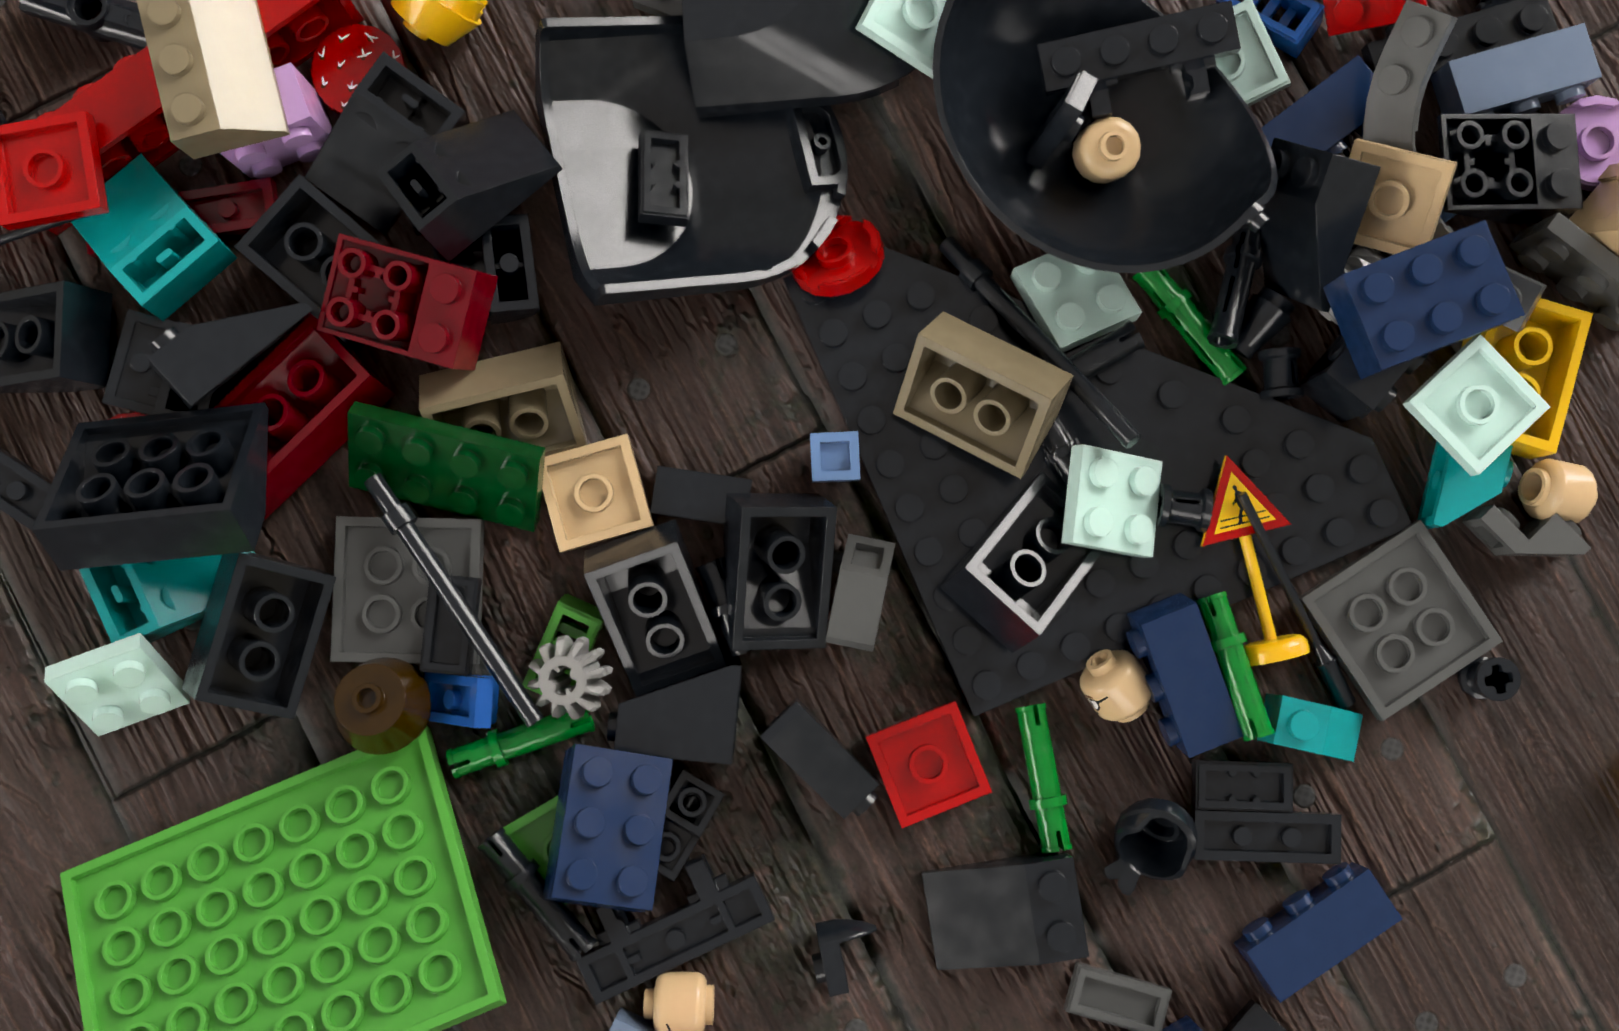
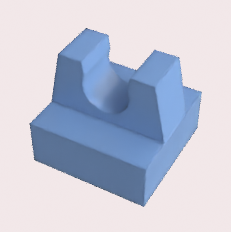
[810,431,861,483]

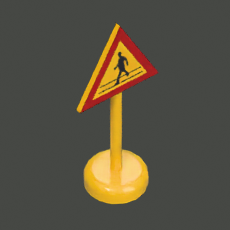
[1200,455,1310,666]

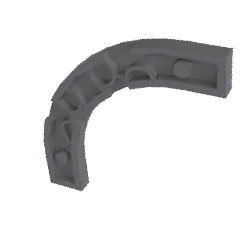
[1363,0,1547,332]

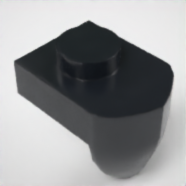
[812,919,877,997]

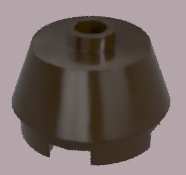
[334,657,431,755]

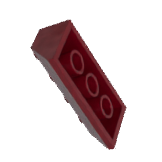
[214,314,395,522]

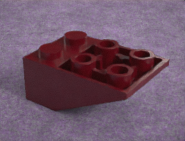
[316,233,498,371]

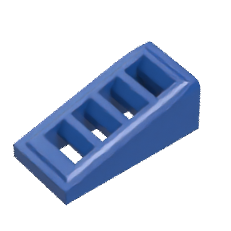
[1216,0,1325,58]

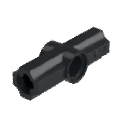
[19,0,147,50]

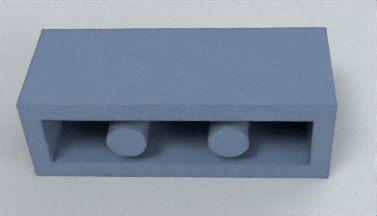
[1430,23,1602,114]

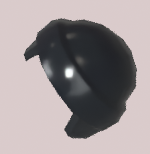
[1103,798,1198,896]

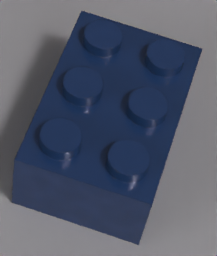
[1323,220,1525,379]
[542,744,673,913]

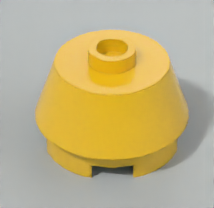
[391,0,488,46]

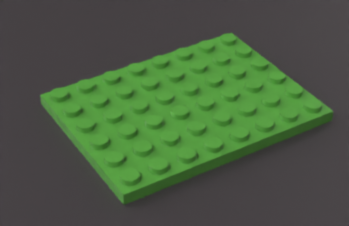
[60,726,507,1031]

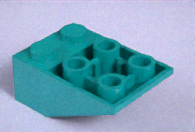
[71,153,237,321]
[79,551,255,643]

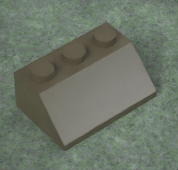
[136,0,290,159]
[893,311,1074,479]
[419,342,588,456]

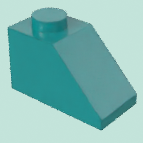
[1417,441,1513,529]
[1257,693,1363,762]

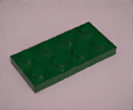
[347,401,546,532]

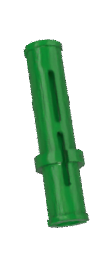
[1132,269,1247,386]
[1196,591,1275,742]
[1015,703,1073,853]
[446,710,596,779]

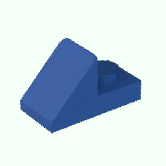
[424,672,499,728]

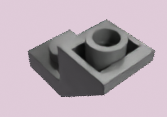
[1461,505,1591,557]
[826,534,895,652]

